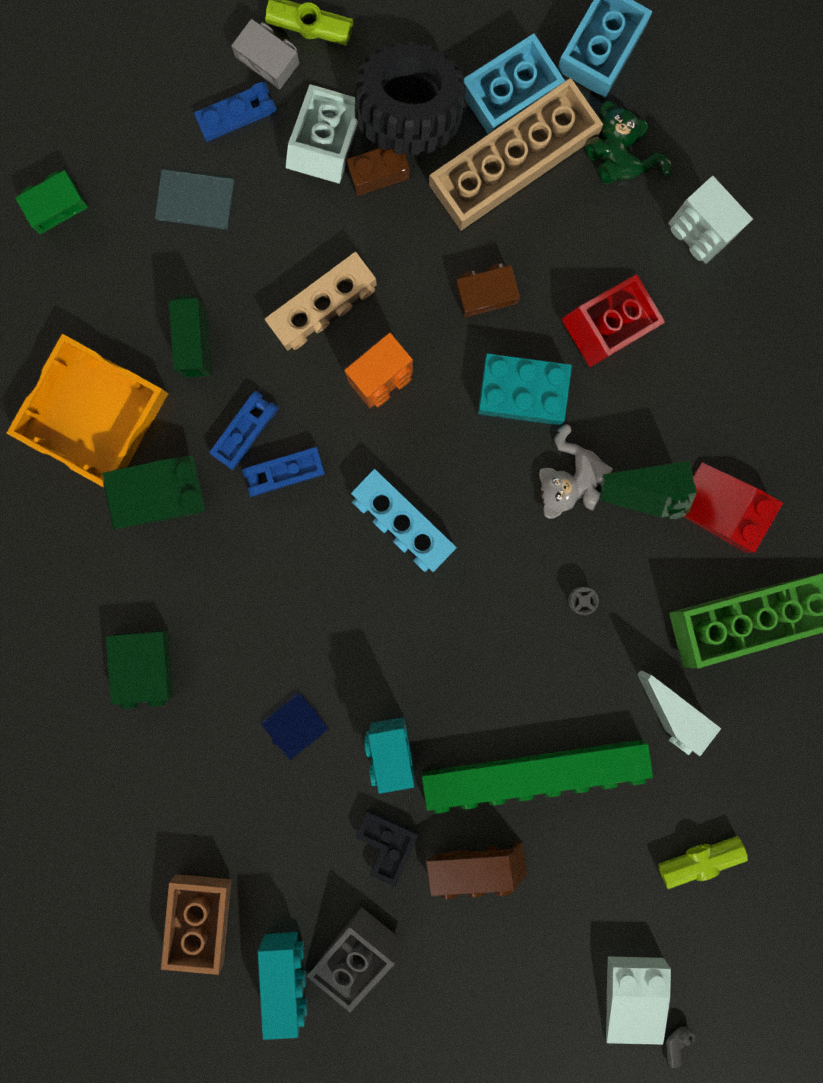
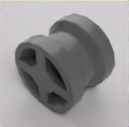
[568,586,599,615]

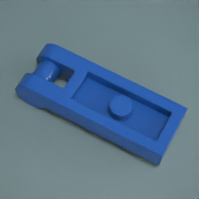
[194,82,277,142]
[209,390,279,470]
[242,447,325,497]

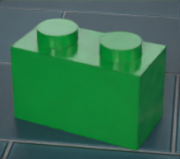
[15,170,88,234]

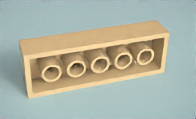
[429,78,603,231]

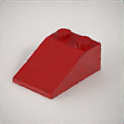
[561,274,665,367]
[684,463,783,553]

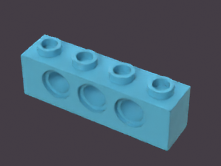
[351,469,457,572]

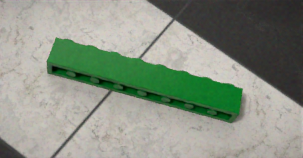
[422,740,653,813]

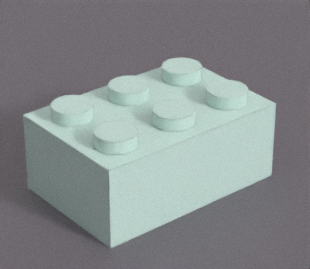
[668,176,753,264]

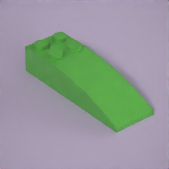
[669,573,823,669]

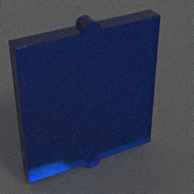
[261,693,328,760]

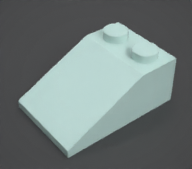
[286,84,358,184]
[637,670,721,756]
[606,957,671,1045]

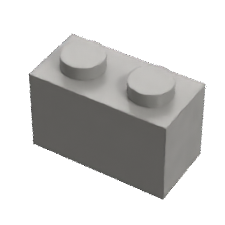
[231,19,299,90]

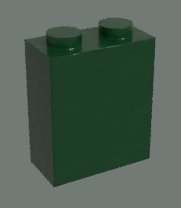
[169,294,212,378]
[106,630,173,709]

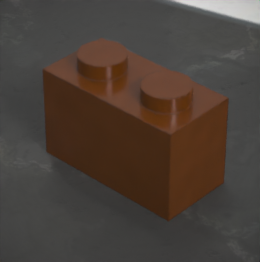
[346,148,410,196]
[456,263,520,318]

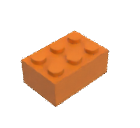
[344,333,413,408]

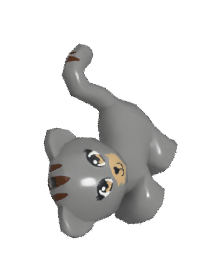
[539,424,613,519]

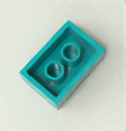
[478,354,572,425]
[364,717,414,794]
[258,932,308,1040]

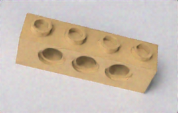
[265,252,377,351]

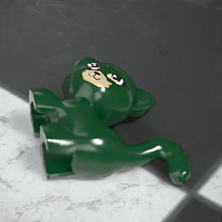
[585,101,673,185]

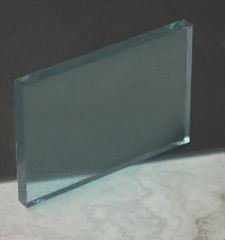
[155,169,234,230]

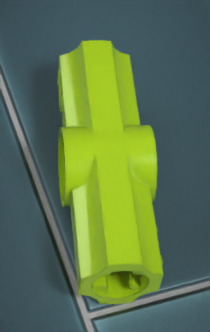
[265,0,353,46]
[658,836,748,889]

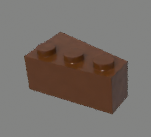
[426,841,527,899]

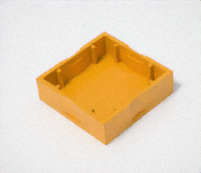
[7,334,169,487]

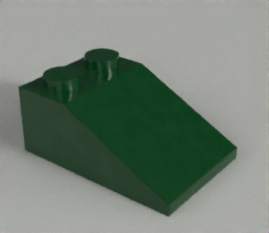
[101,455,205,530]
[599,461,697,519]

